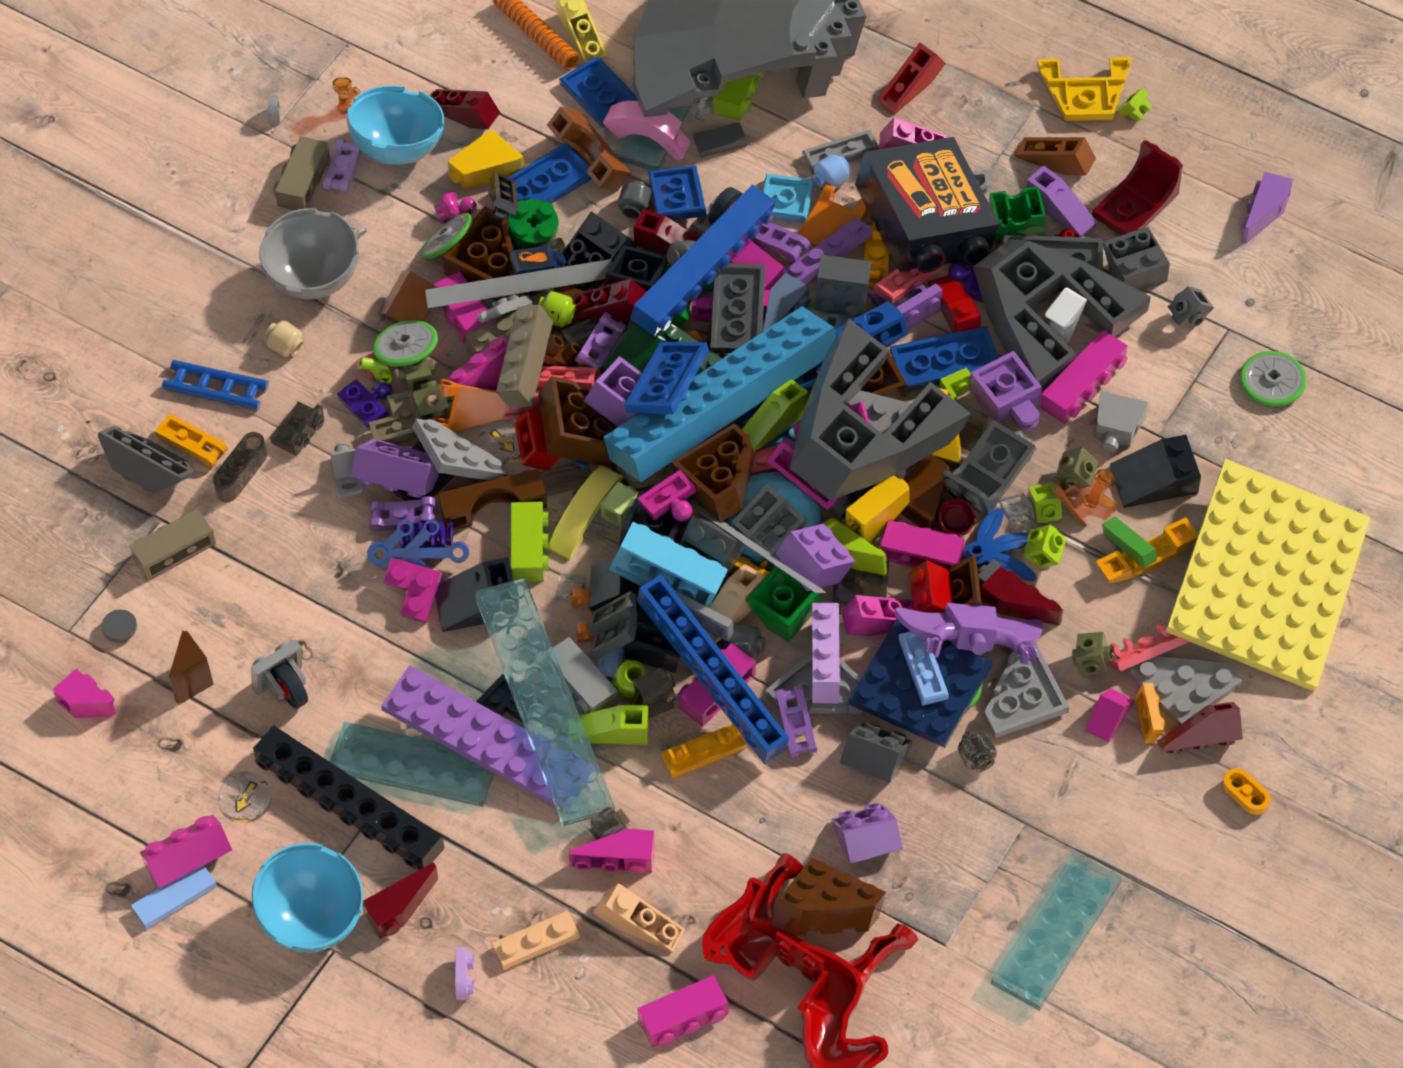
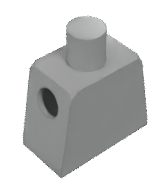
[1095,391,1148,453]

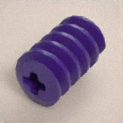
[399,522,453,548]

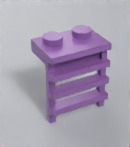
[868,283,942,331]

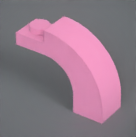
[603,101,691,161]

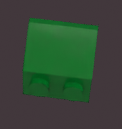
[746,566,820,642]

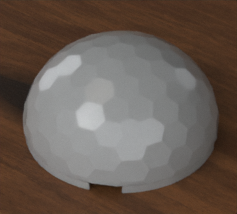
[259,208,359,300]

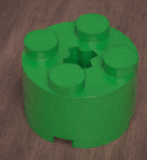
[508,199,559,250]

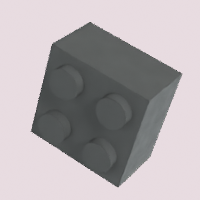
[815,255,871,316]

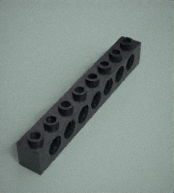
[253,725,445,869]

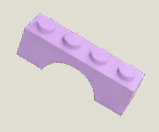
[812,603,840,704]

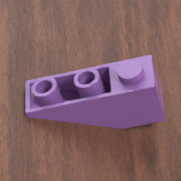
[1026,166,1097,238]
[1240,172,1293,243]

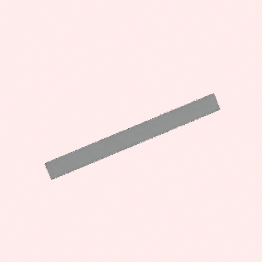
[425,259,612,308]
[683,497,826,593]

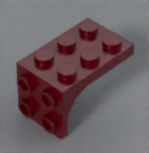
[1092,140,1183,236]

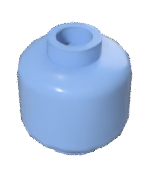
[813,154,850,189]

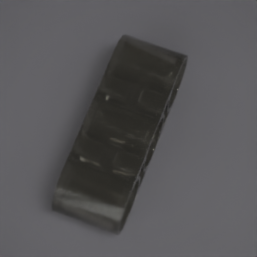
[213,432,267,502]

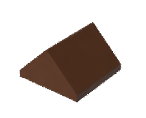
[378,270,439,323]
[948,555,981,606]
[169,630,214,703]

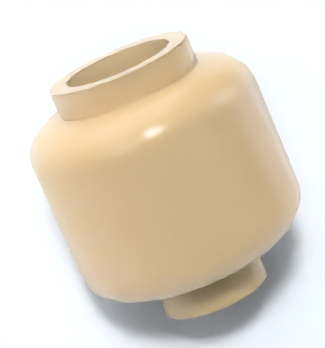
[265,321,304,358]

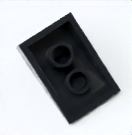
[1109,435,1201,508]
[618,491,684,550]

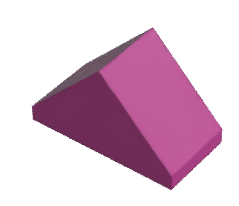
[1085,689,1135,743]

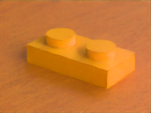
[1134,683,1165,743]

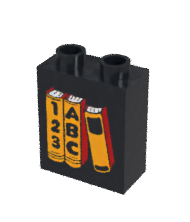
[855,137,999,273]

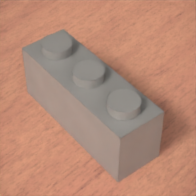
[543,637,619,714]

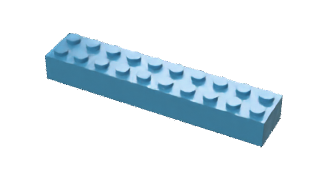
[604,306,836,482]

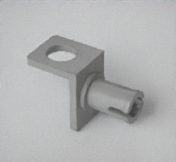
[330,443,364,497]

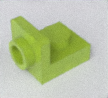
[939,367,971,402]
[1028,482,1062,523]

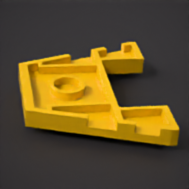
[1037,57,1131,121]

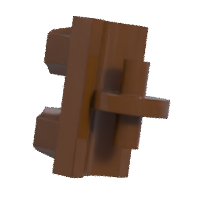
[542,334,581,367]

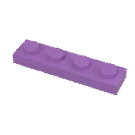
[784,217,873,284]

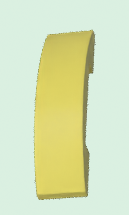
[549,465,623,560]

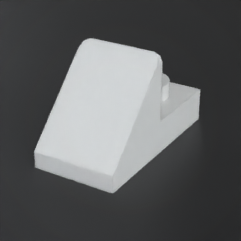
[1045,287,1087,343]

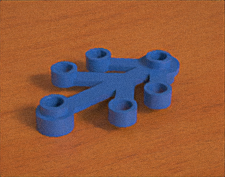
[367,519,470,583]

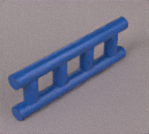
[162,360,269,410]

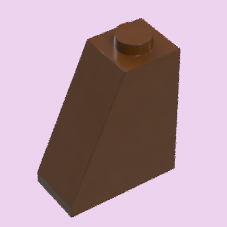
[900,454,950,531]

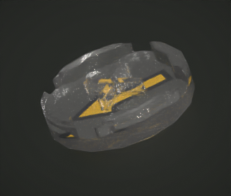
[478,418,521,465]
[217,771,272,823]

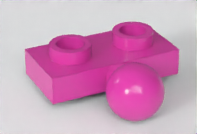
[638,470,696,522]

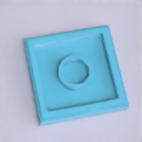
[762,174,814,223]

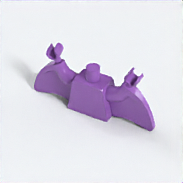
[894,603,1043,665]

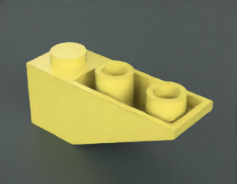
[554,0,607,64]

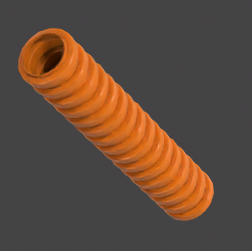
[492,0,579,70]

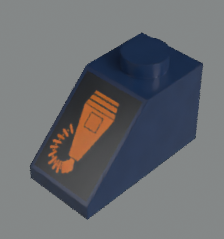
[510,246,566,274]

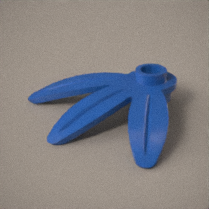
[964,509,1037,581]

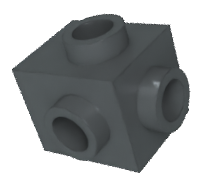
[1167,286,1214,328]

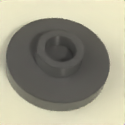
[101,609,137,642]

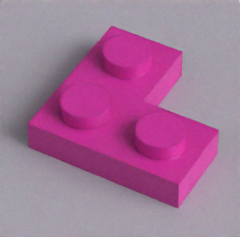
[383,558,442,623]

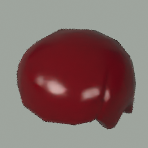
[936,498,976,537]

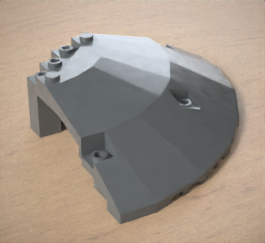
[633,0,866,117]

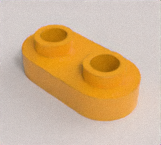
[1223,768,1271,815]

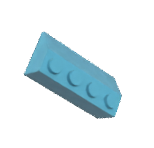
[609,522,728,607]

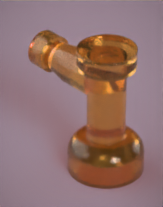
[332,77,360,115]
[1084,469,1120,512]

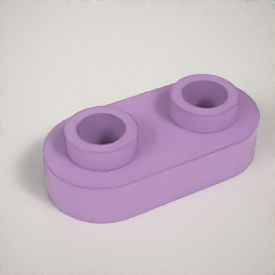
[455,947,474,1001]

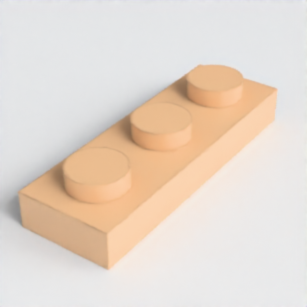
[492,911,580,970]

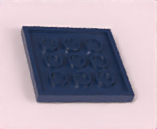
[849,619,993,748]

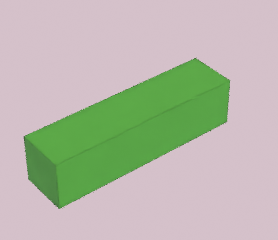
[1102,516,1157,568]

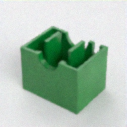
[989,187,1046,245]

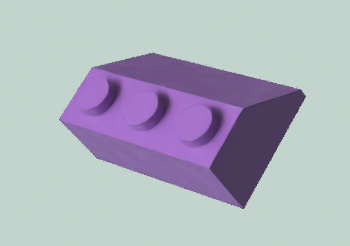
[351,439,439,497]

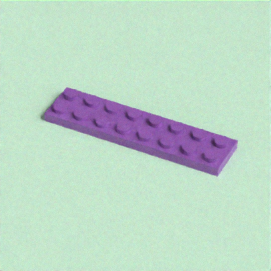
[381,665,595,815]

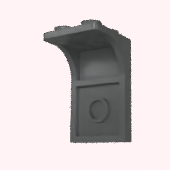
[941,420,1036,514]

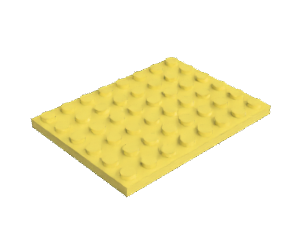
[1165,459,1371,692]

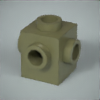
[397,357,435,392]
[412,380,452,419]
[1055,447,1099,489]
[1072,631,1112,675]

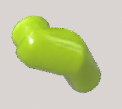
[358,357,393,384]

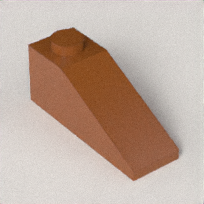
[1014,137,1096,176]

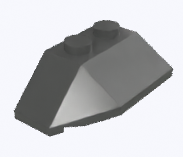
[98,425,195,493]

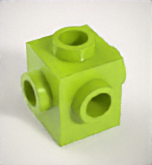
[1023,524,1067,569]

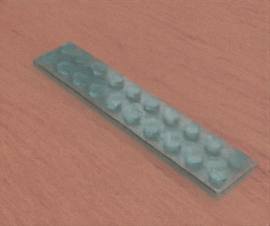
[474,578,615,826]

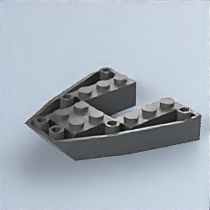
[973,239,1151,392]
[790,319,971,501]

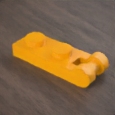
[154,413,228,468]

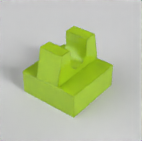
[1117,88,1152,122]

